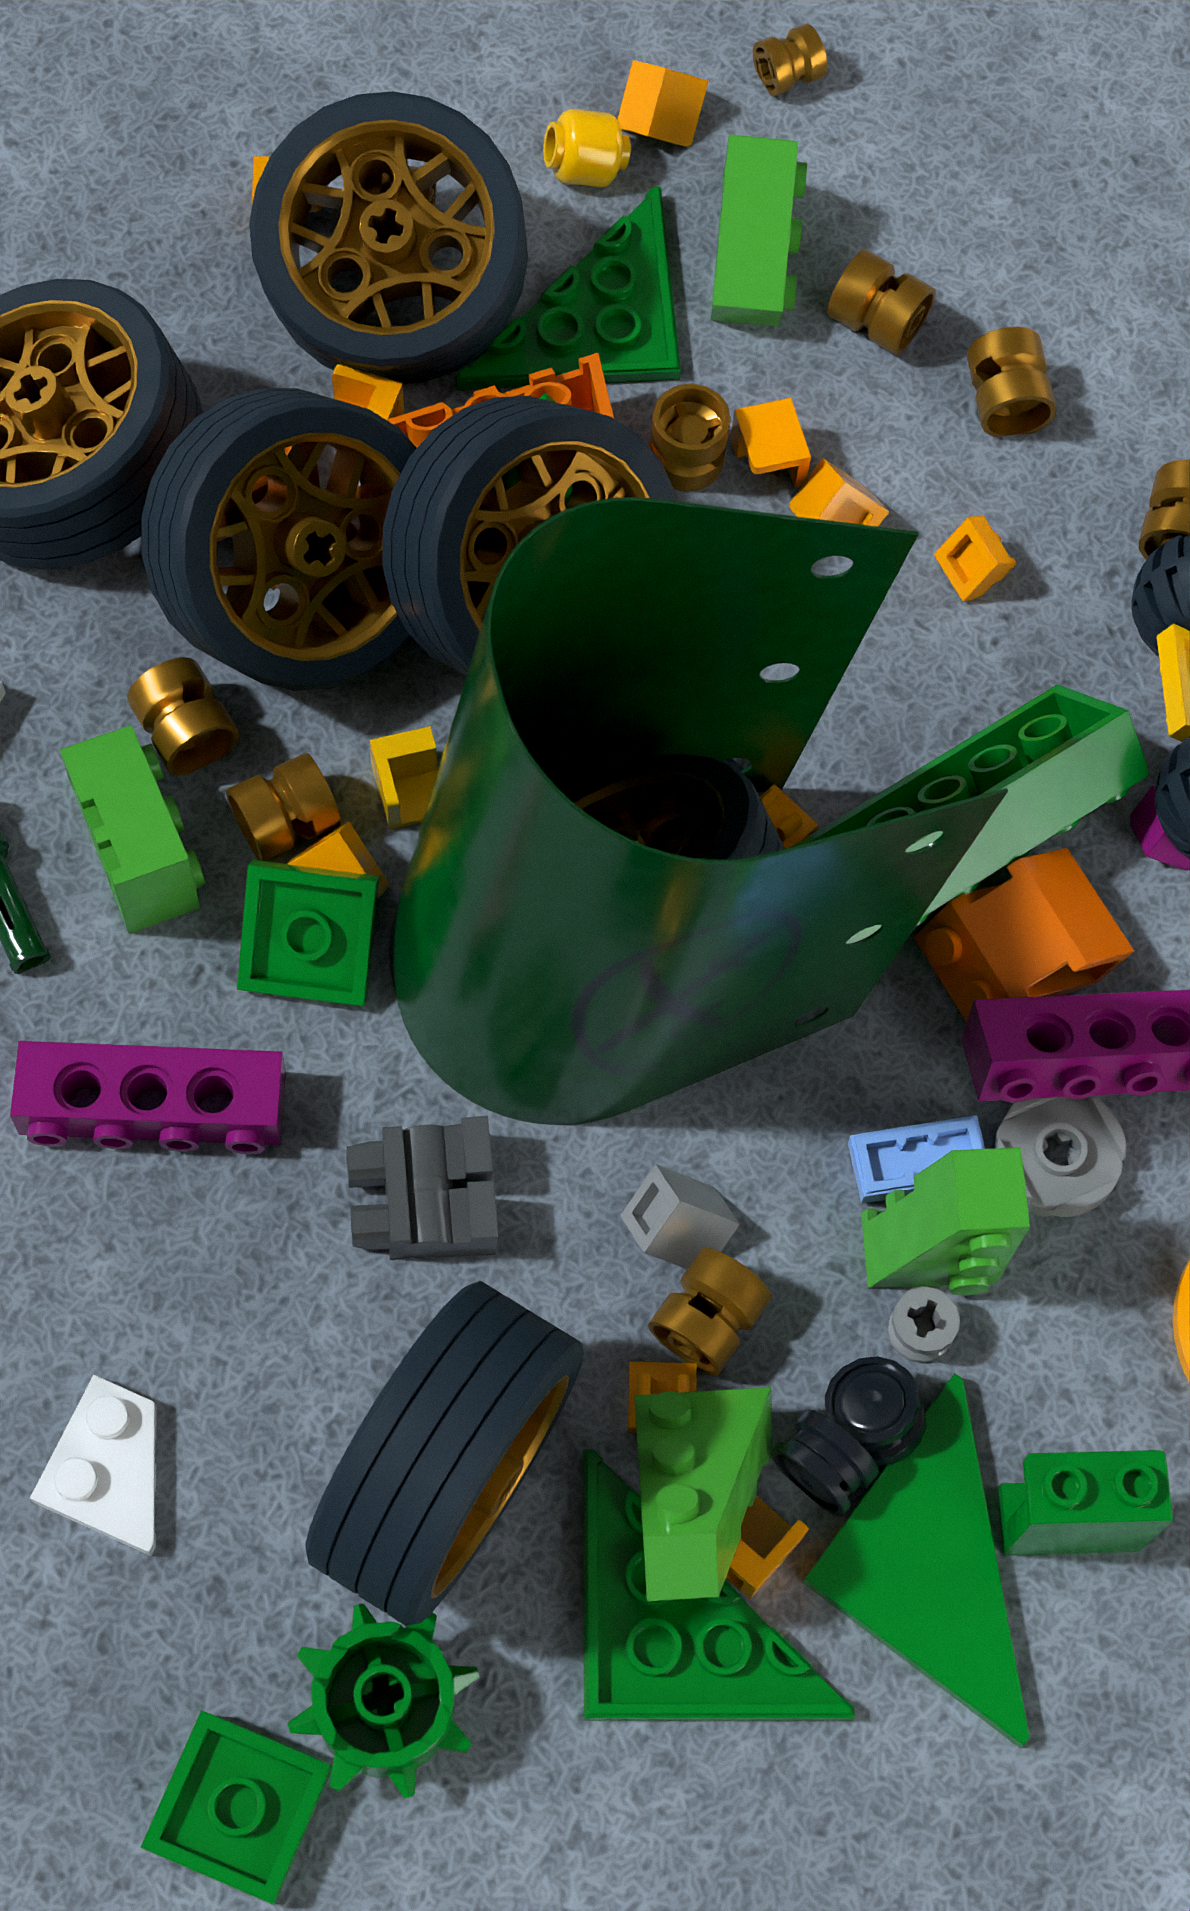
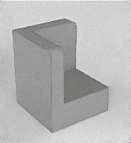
[620,1164,740,1269]

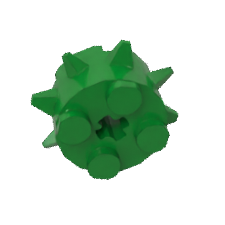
[287,1603,480,1799]

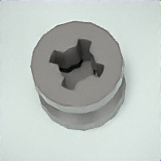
[887,1286,960,1364]

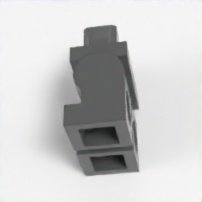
[346,1115,499,1260]

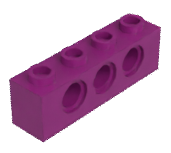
[961,990,1190,1103]
[10,1041,286,1154]

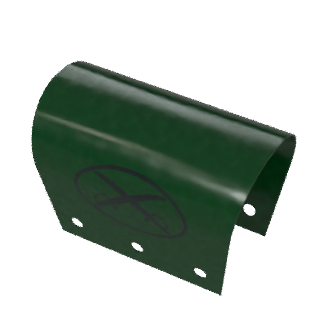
[389,497,1008,1125]

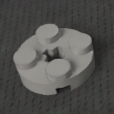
[994,1096,1126,1217]

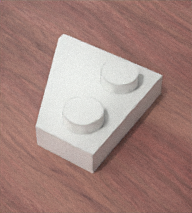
[30,1375,157,1556]

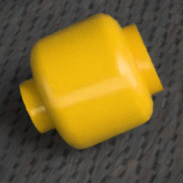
[543,109,631,187]

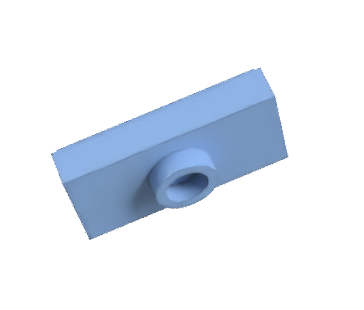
[848,1115,985,1204]

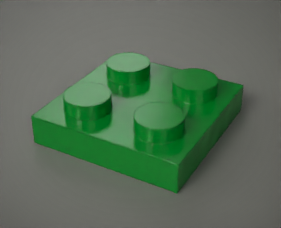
[237,860,380,1006]
[140,1710,332,1906]

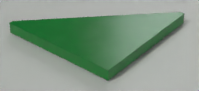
[456,187,681,390]
[802,1373,1030,1748]
[583,1449,855,1721]

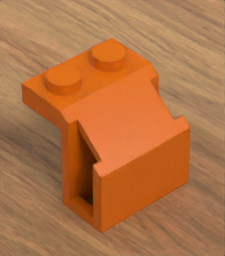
[913,848,1134,1022]

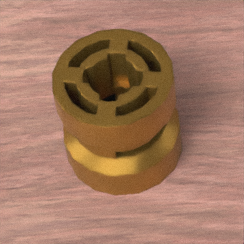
[752,23,827,97]

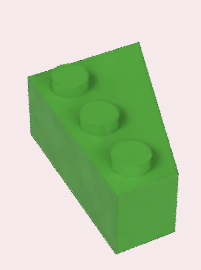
[711,134,807,327]
[60,725,206,934]
[861,1147,1030,1295]
[634,1387,773,1601]

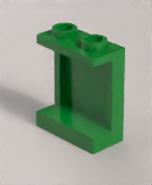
[998,1450,1173,1556]

